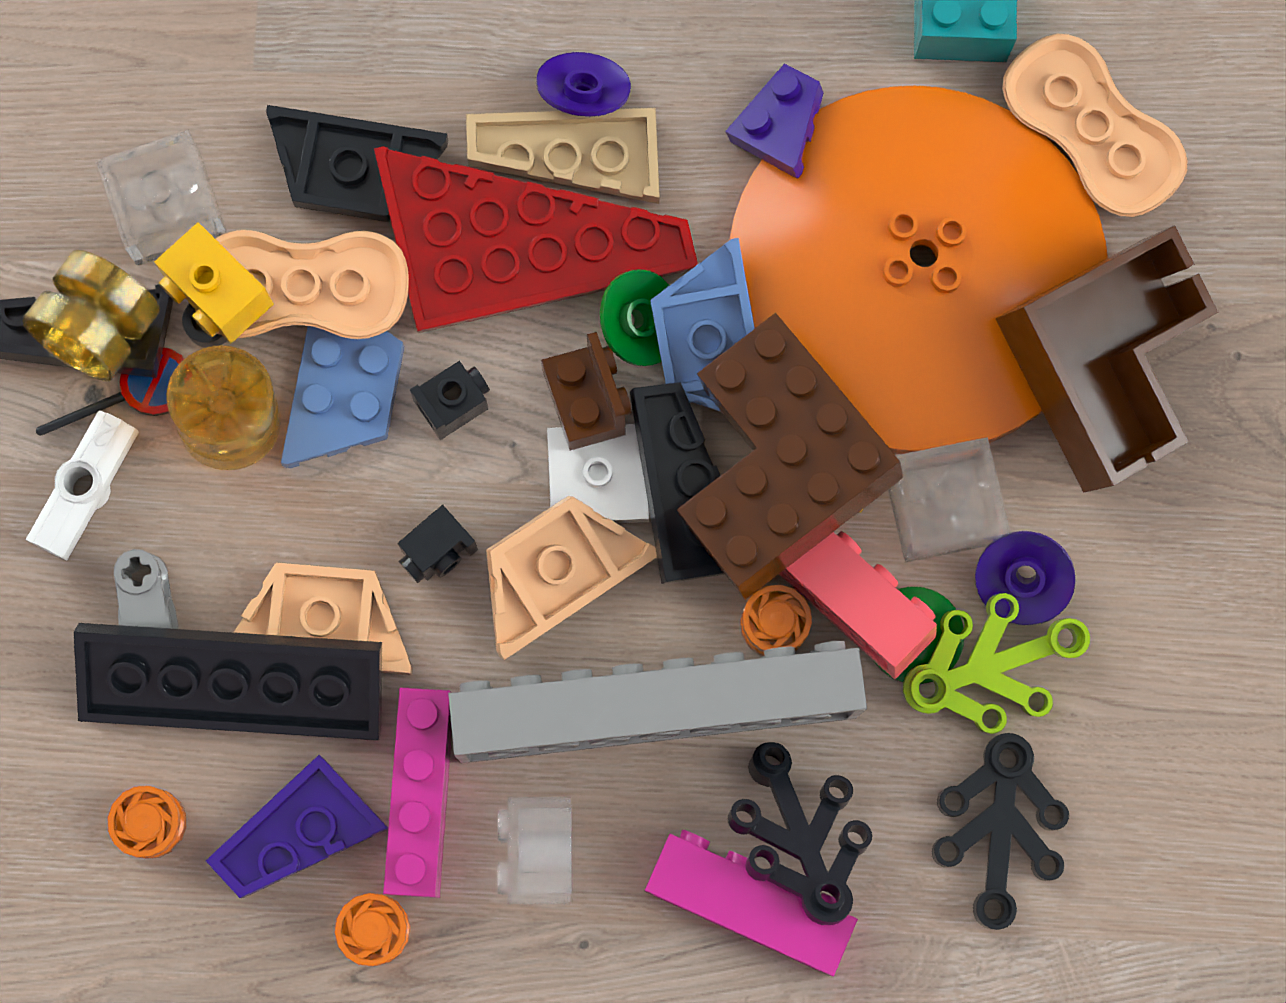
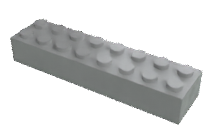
[448,641,867,763]

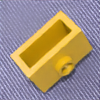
[154,222,274,344]

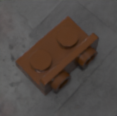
[541,332,632,451]

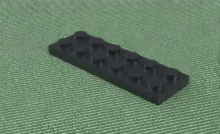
[73,623,382,740]

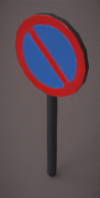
[36,347,193,436]

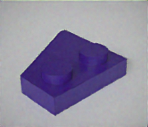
[725,63,824,179]

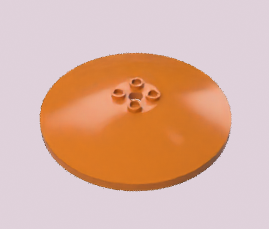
[729,85,1108,455]

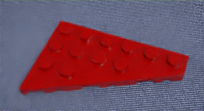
[374,146,698,333]

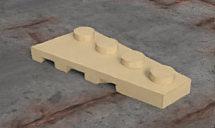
[466,108,660,204]

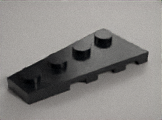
[0,284,174,378]
[629,382,725,584]

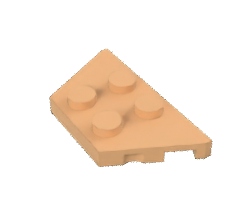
[486,496,657,660]
[233,563,413,675]

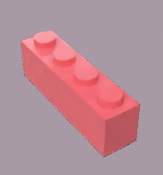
[779,531,937,680]

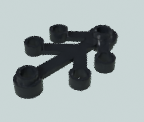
[932,733,1069,930]
[727,742,873,925]

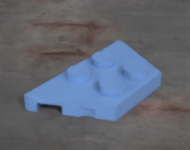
[651,238,755,411]
[281,326,404,468]

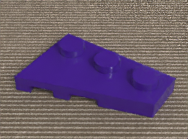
[206,755,388,898]

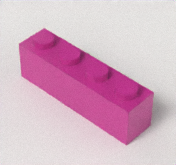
[383,688,452,898]
[644,829,858,977]

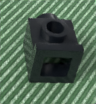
[410,360,490,440]
[397,504,478,583]

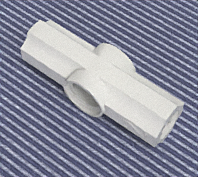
[26,410,139,561]

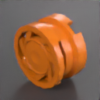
[740,585,812,656]
[108,786,186,859]
[335,893,411,966]

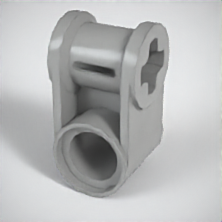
[114,549,178,629]

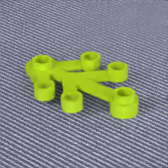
[903,593,1090,734]

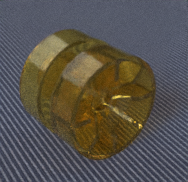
[22,250,160,381]
[166,345,281,470]

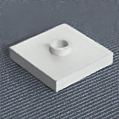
[547,424,649,523]

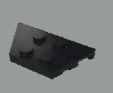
[266,105,449,222]

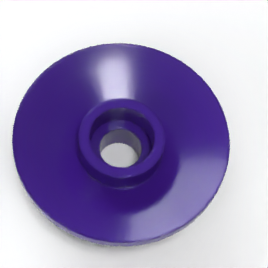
[536,52,631,117]
[975,531,1076,625]

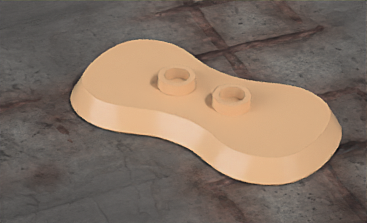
[1002,34,1188,217]
[195,230,409,339]

